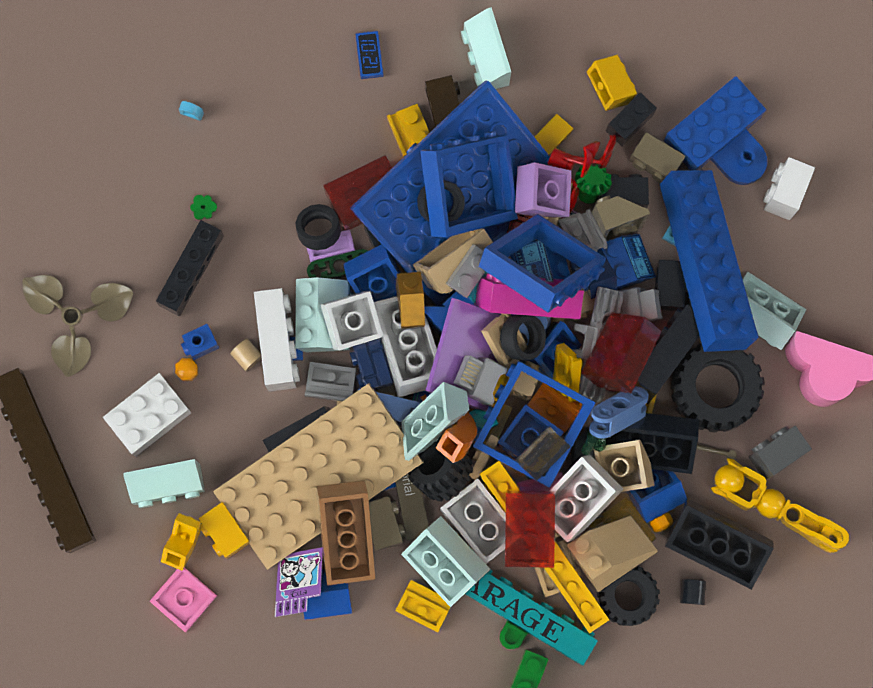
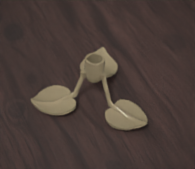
[22,275,133,377]

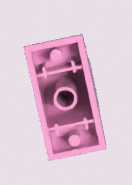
[785,331,873,407]

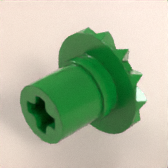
[575,164,612,204]

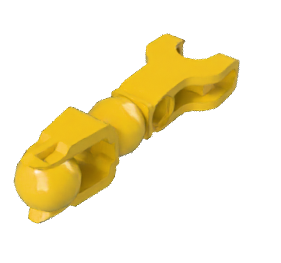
[710,458,849,553]

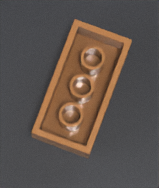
[317,480,375,585]

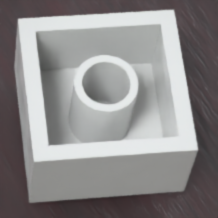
[763,157,815,220]
[320,291,384,351]

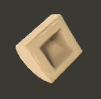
[230,339,262,372]

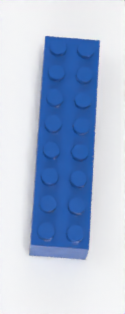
[660,170,759,352]

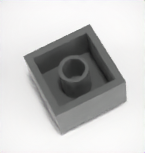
[749,425,812,479]

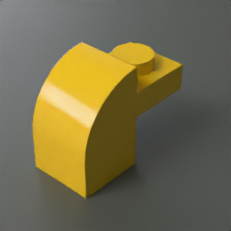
[161,513,201,571]

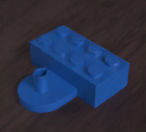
[664,76,767,185]

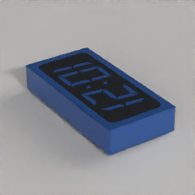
[355,31,383,79]

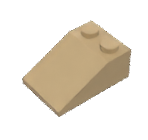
[567,516,658,592]

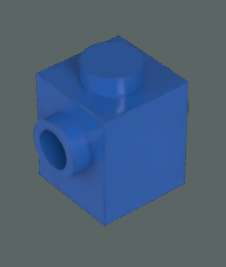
[181,324,219,360]

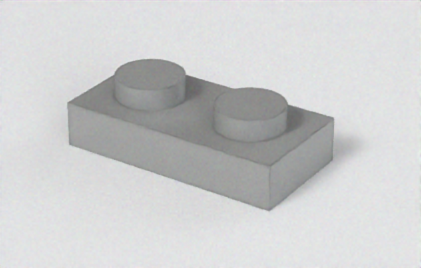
[446,244,485,298]

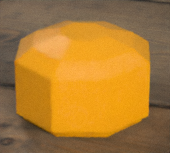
[175,358,198,381]
[649,512,673,532]

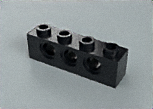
[156,220,224,317]

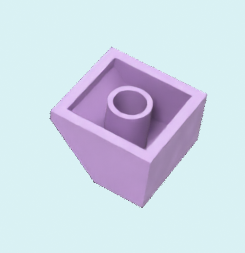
[515,163,571,217]

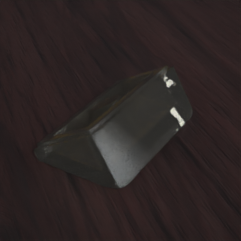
[516,426,571,481]

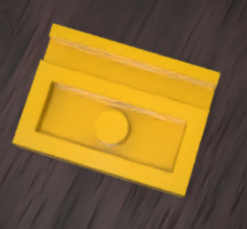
[387,104,430,157]
[553,343,582,402]
[395,580,450,633]

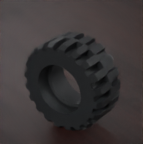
[671,343,765,433]

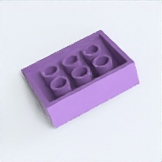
[426,298,500,411]

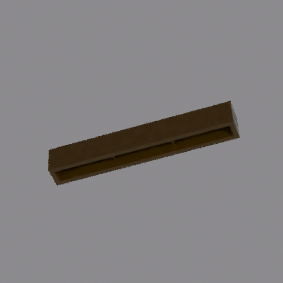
[0,368,96,553]

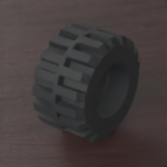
[408,437,473,502]
[597,566,660,626]

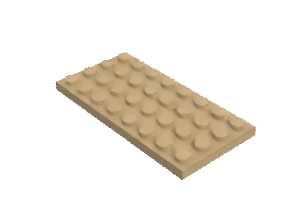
[213,383,424,570]

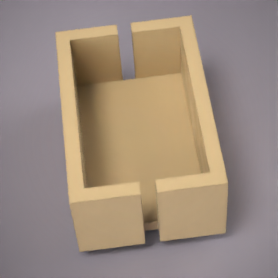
[413,228,493,294]

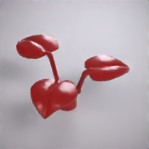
[548,135,616,219]

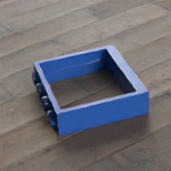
[421,131,518,237]
[478,214,606,313]
[473,361,596,488]

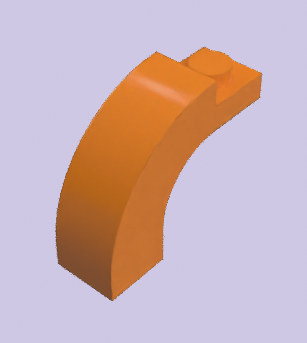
[436,411,477,463]

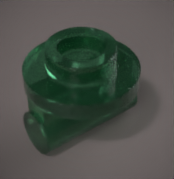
[581,431,606,455]

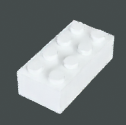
[254,288,300,392]
[374,296,437,397]

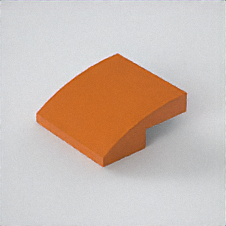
[527,383,583,436]

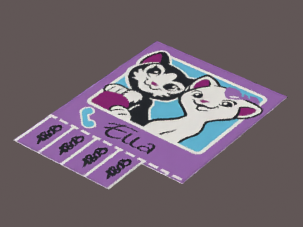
[275,547,323,617]

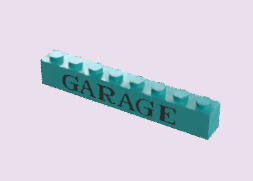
[465,569,598,666]

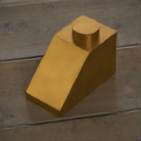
[396,272,425,329]

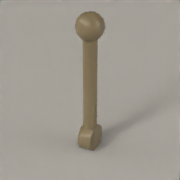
[697,444,737,459]

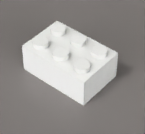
[103,373,191,457]
[534,455,623,542]
[440,479,522,564]

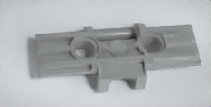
[571,287,623,403]

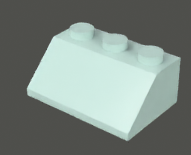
[461,7,511,89]
[743,272,806,350]
[295,277,350,353]
[401,382,469,461]
[123,459,205,508]
[401,516,490,607]

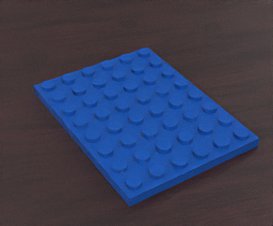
[350,80,550,307]

